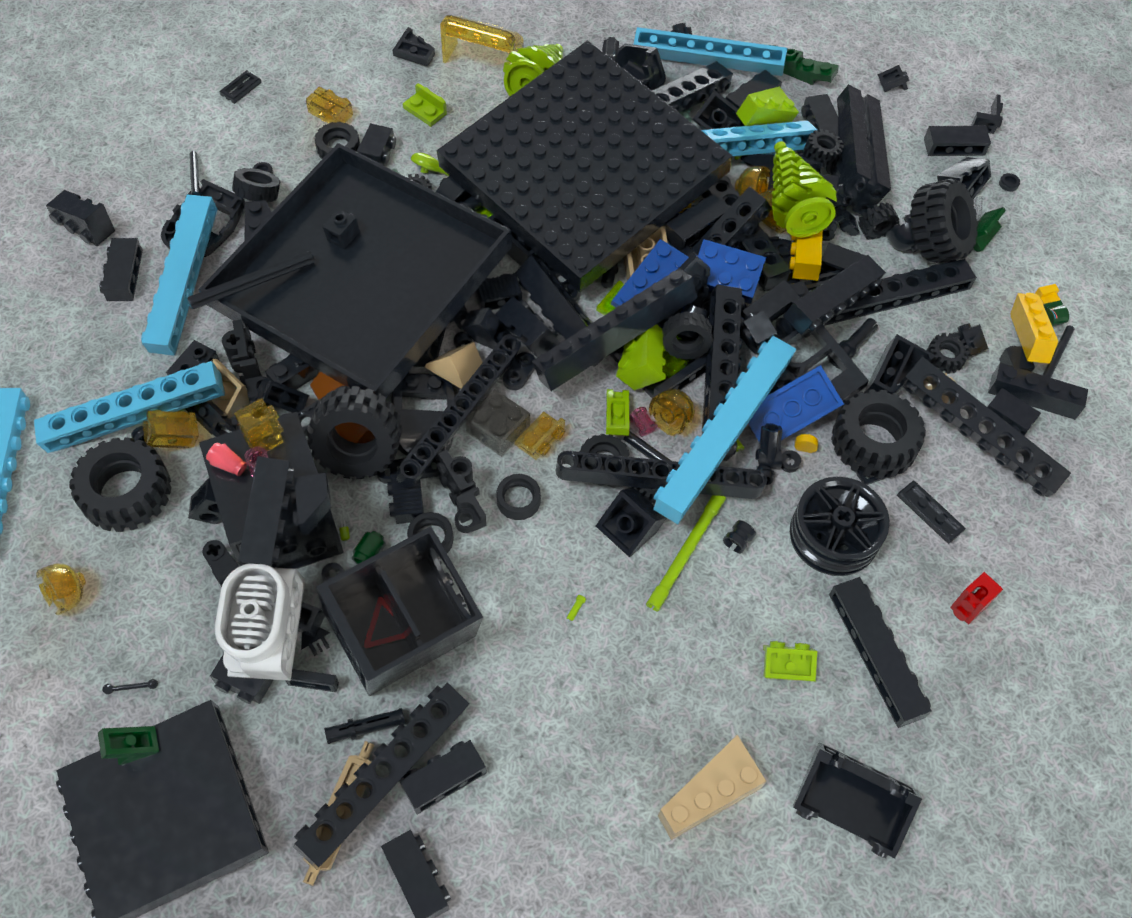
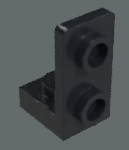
[971,94,1003,134]

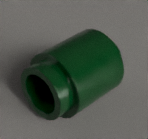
[351,531,386,564]

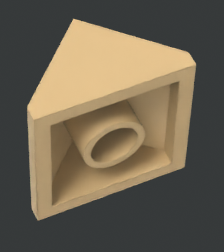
[425,342,483,389]
[212,359,250,418]

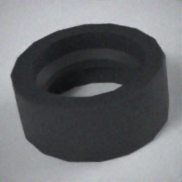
[496,474,541,520]
[407,512,454,557]

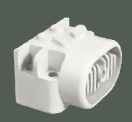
[215,563,305,681]

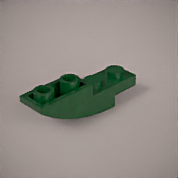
[771,45,839,85]

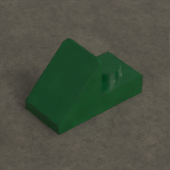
[98,726,159,765]

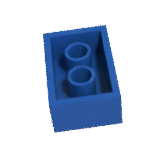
[698,239,766,304]

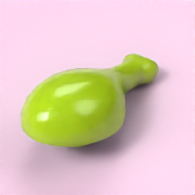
[411,152,449,176]

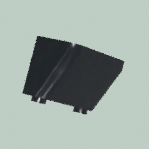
[615,43,666,91]
[793,743,922,859]

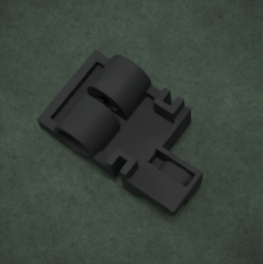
[222,319,270,401]
[437,450,487,533]

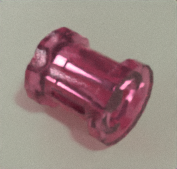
[629,407,657,437]
[245,446,269,477]

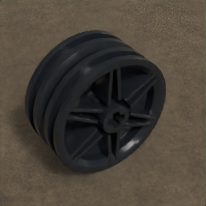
[789,477,890,576]

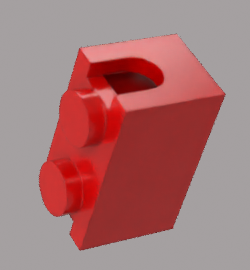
[950,572,1003,625]

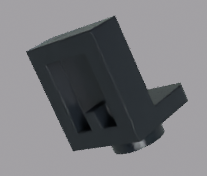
[877,65,909,92]

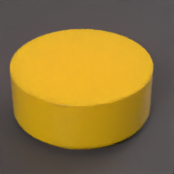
[795,434,818,453]

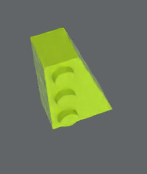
[736,86,799,126]
[616,324,666,390]

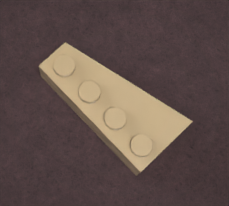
[658,735,766,840]

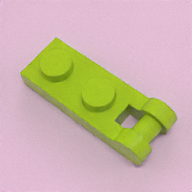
[606,389,629,436]

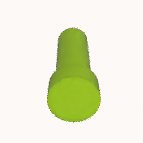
[567,595,586,621]

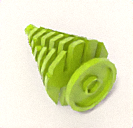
[503,44,563,96]
[772,141,837,237]

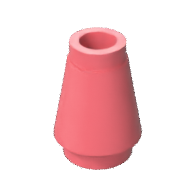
[206,442,247,476]

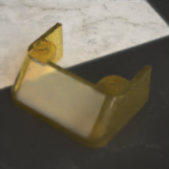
[440,15,524,63]

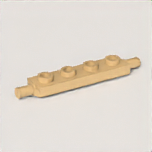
[302,741,375,886]

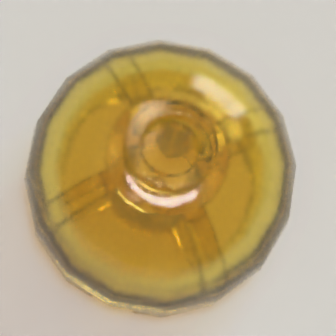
[735,166,770,199]
[649,389,695,436]
[36,563,86,615]

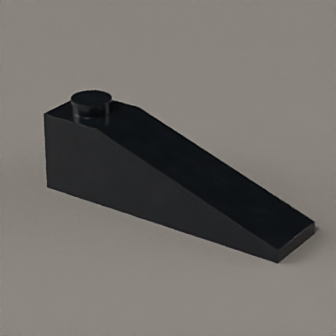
[692,90,745,130]

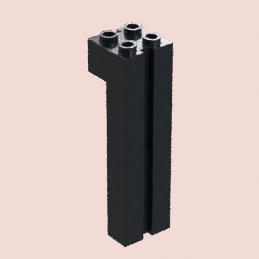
[837,84,891,215]

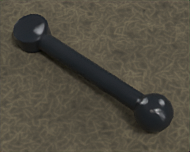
[102,679,158,695]

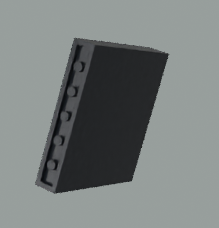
[56,700,269,918]

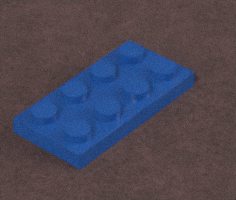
[611,239,689,307]
[748,365,844,444]

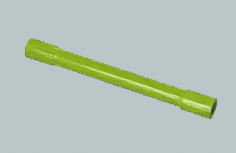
[646,495,726,612]

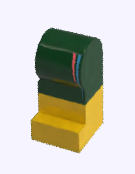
[1035,284,1070,326]

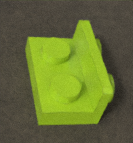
[402,83,447,127]
[763,641,817,682]

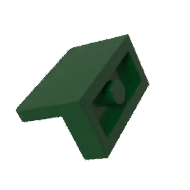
[973,207,1006,252]

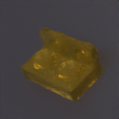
[515,411,566,460]

